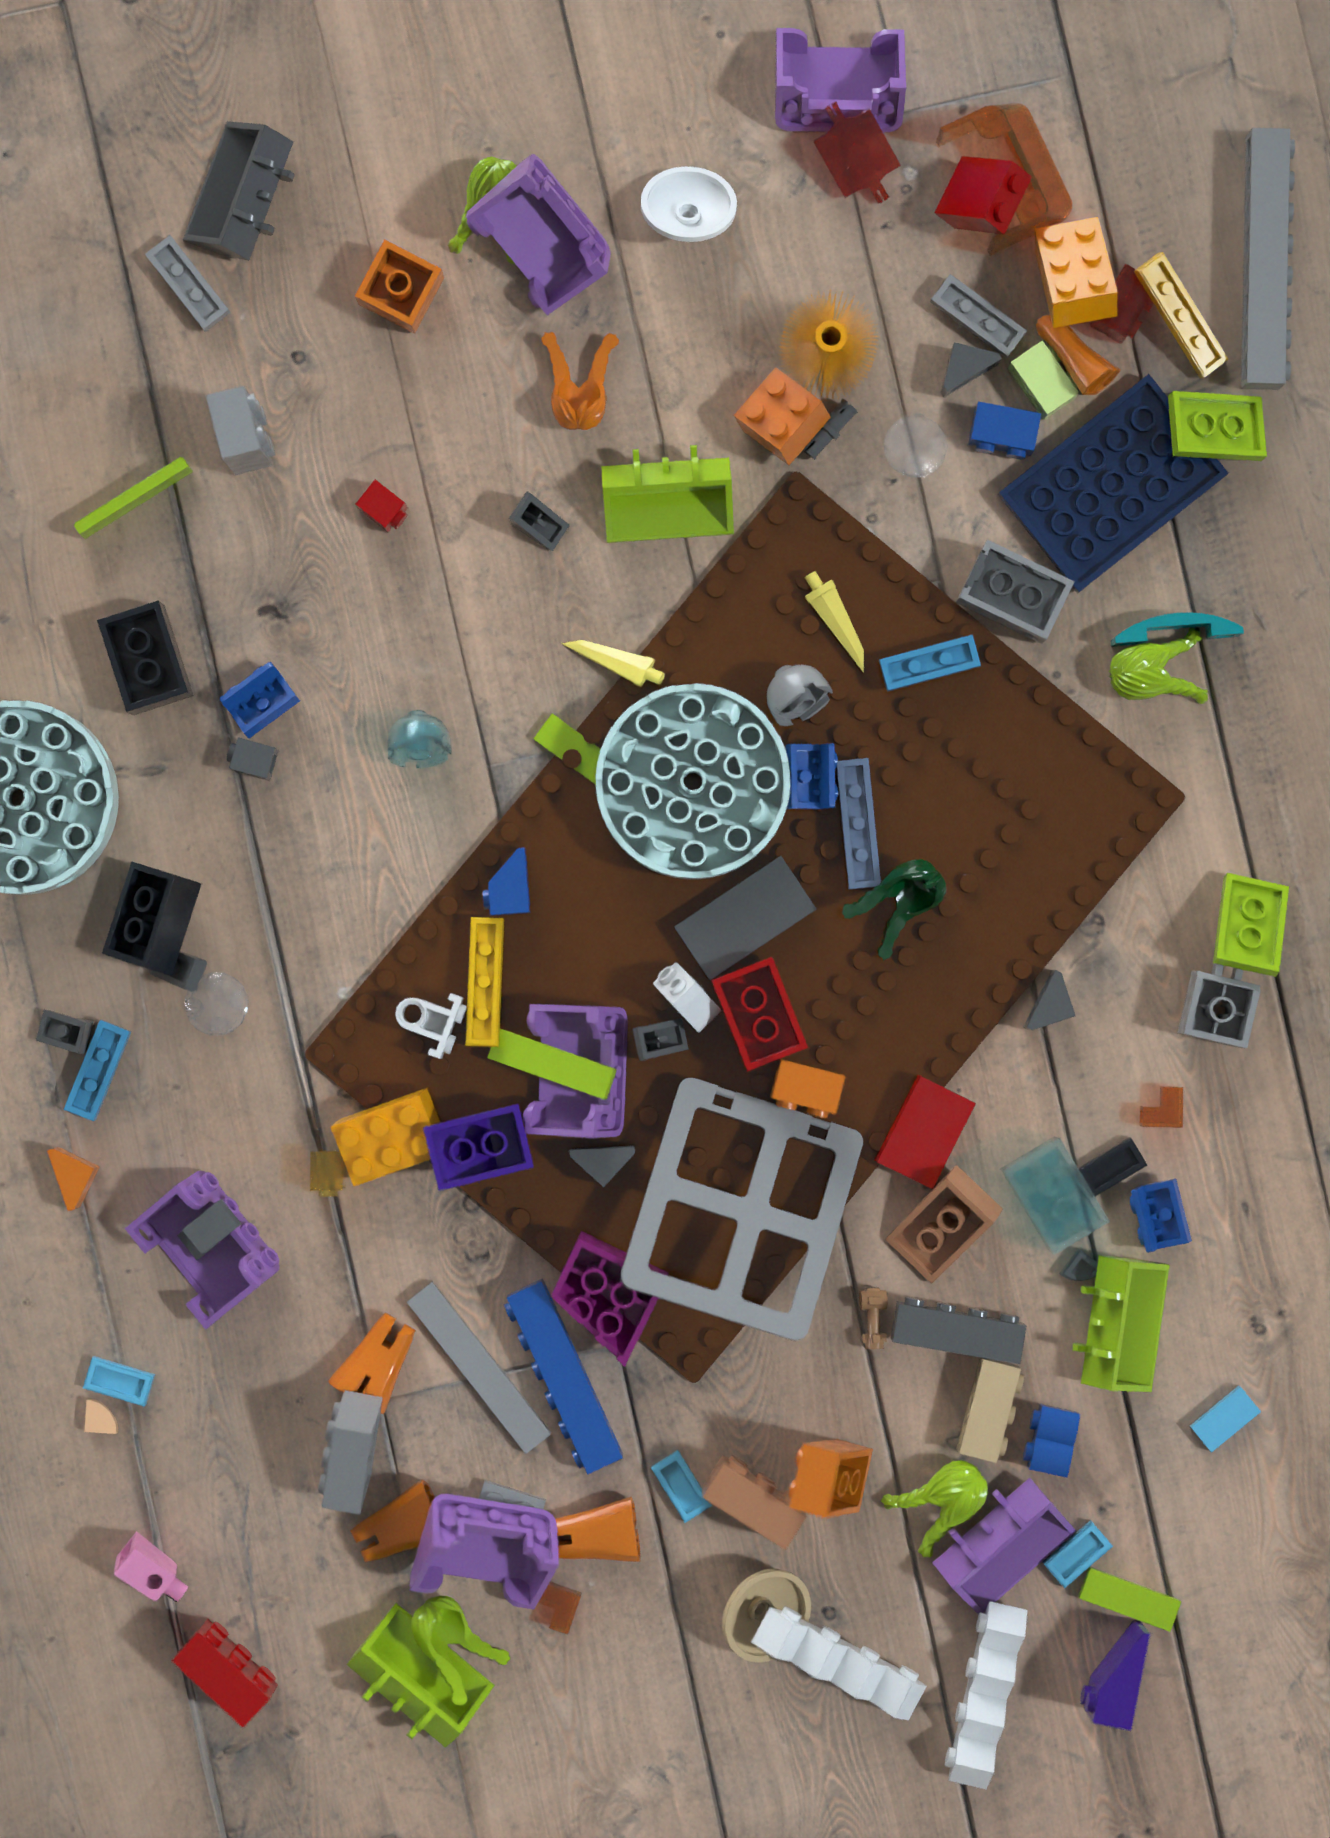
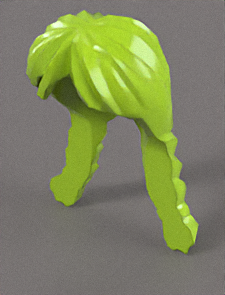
[448,156,517,265]
[1109,628,1208,704]
[881,1460,988,1558]
[412,1596,511,1706]

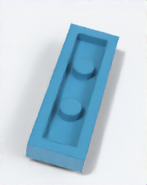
[879,635,981,692]
[64,1020,132,1121]

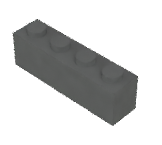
[890,1297,1027,1364]

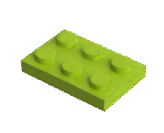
[1168,391,1267,461]
[1213,873,1289,977]

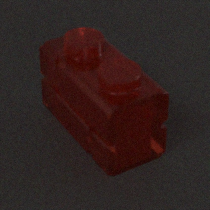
[1089,264,1154,344]

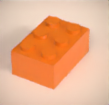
[788,1439,873,1518]

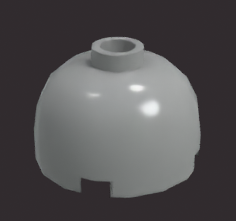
[767,665,833,726]

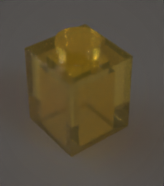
[310,1150,346,1197]

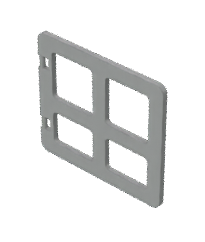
[620,1078,863,1341]

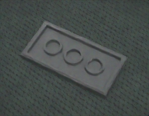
[674,856,816,980]

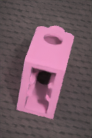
[114,1531,188,1602]

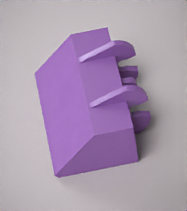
[933,1478,1076,1615]

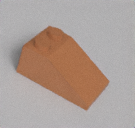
[885,1165,1003,1284]

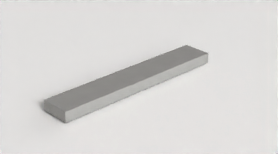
[407,1281,551,1454]

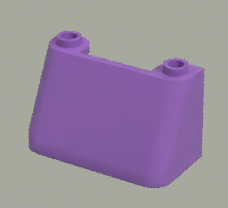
[775,28,906,132]
[466,154,611,315]
[523,1004,628,1138]
[410,1494,559,1609]

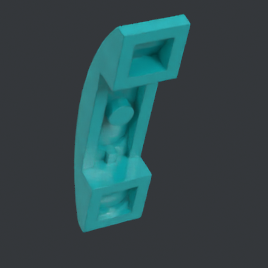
[1111,612,1244,647]

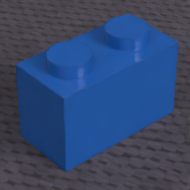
[968,401,1041,459]

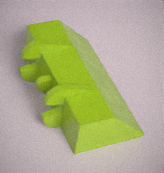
[601,445,734,543]
[1072,1255,1170,1392]
[346,1603,495,1748]

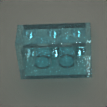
[1000,1136,1110,1255]

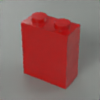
[934,156,1032,235]

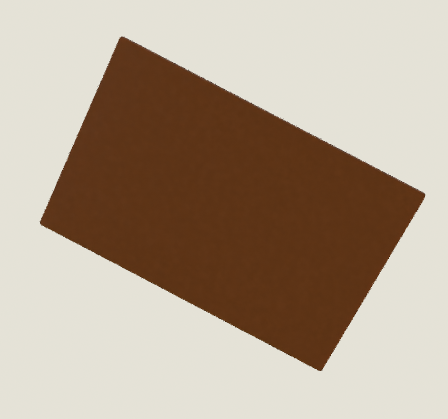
[305,472,1185,1383]

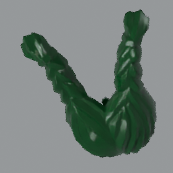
[842,859,946,961]

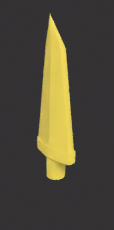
[804,571,864,672]
[561,640,665,687]

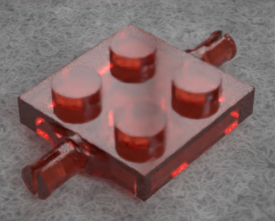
[814,101,901,204]

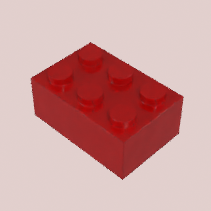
[711,957,808,1071]
[172,1619,278,1728]

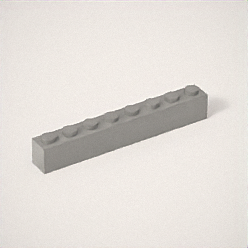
[1241,128,1295,390]

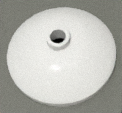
[641,167,737,242]

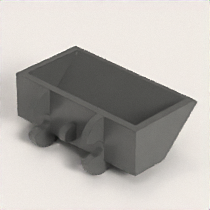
[183,121,295,261]

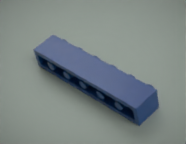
[504,1278,623,1474]

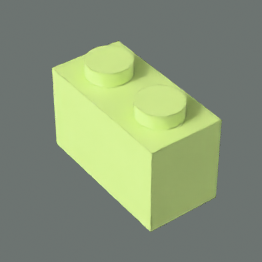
[1007,340,1079,420]

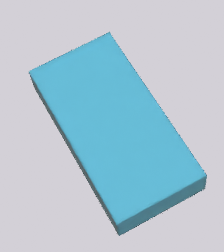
[83,1356,155,1406]
[1190,1386,1261,1453]
[651,1450,712,1523]
[1042,1520,1113,1588]

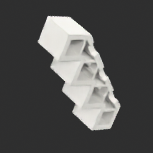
[945,1601,1027,1789]
[752,1606,927,1720]

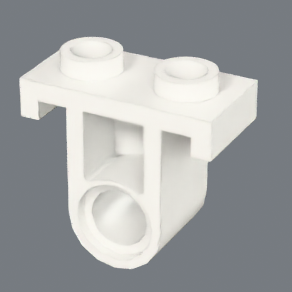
[653,962,722,1033]
[395,993,467,1059]

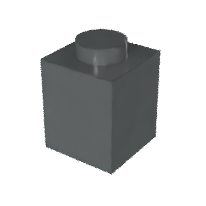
[227,737,279,781]

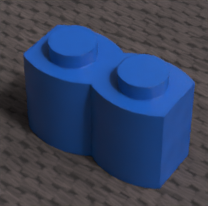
[1023,1404,1080,1478]

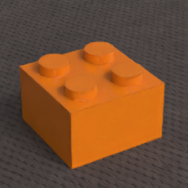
[355,239,444,334]
[733,367,831,465]
[770,1059,845,1118]

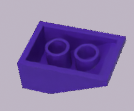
[423,1104,534,1191]
[1080,1619,1150,1731]

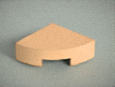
[84,1398,118,1434]

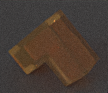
[1139,1087,1183,1128]
[538,1582,581,1634]

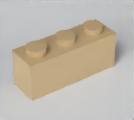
[956,1358,1024,1463]

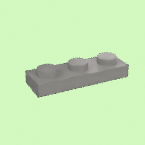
[145,235,231,332]
[930,274,1027,359]

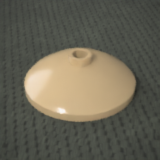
[722,1568,811,1662]

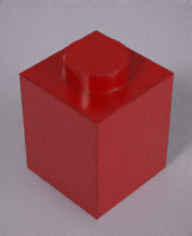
[355,479,408,532]

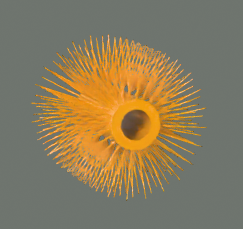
[778,289,878,401]

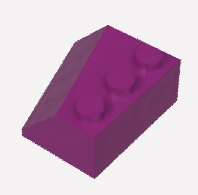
[551,1231,668,1367]

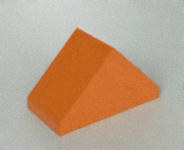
[47,1147,100,1212]

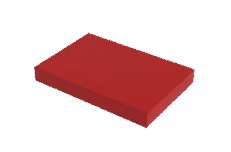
[875,1075,976,1189]

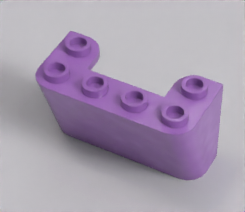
[125,1170,279,1330]

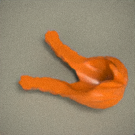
[541,332,619,430]

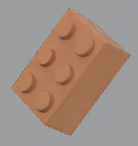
[702,1455,807,1550]

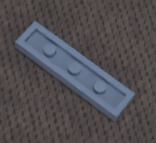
[836,758,881,890]

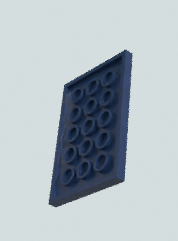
[998,374,1229,594]

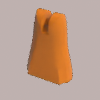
[1036,315,1120,395]
[328,1312,416,1414]
[350,1480,435,1563]
[555,1497,641,1562]

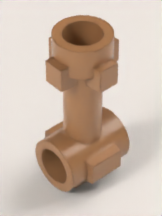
[859,1288,888,1349]

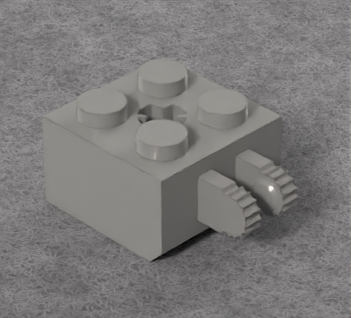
[1178,963,1260,1049]

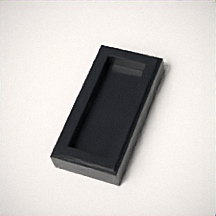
[1075,1137,1147,1198]

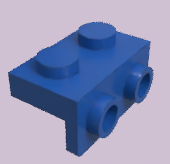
[219,662,300,739]
[786,743,838,810]
[1130,1178,1192,1253]

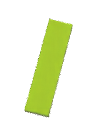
[74,457,193,539]
[487,1028,617,1100]

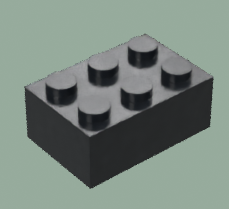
[97,600,194,716]
[102,861,202,976]

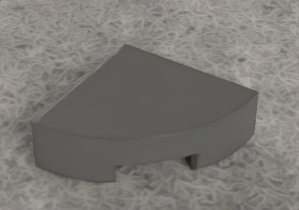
[1059,1248,1098,1281]

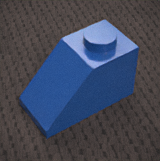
[483,848,530,916]

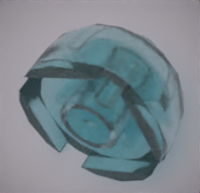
[387,710,452,768]

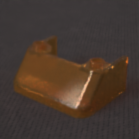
[936,103,1072,255]

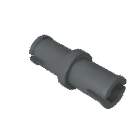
[803,399,858,460]

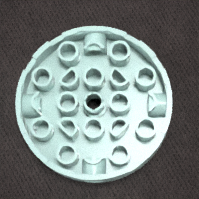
[596,684,790,879]
[0,700,119,895]

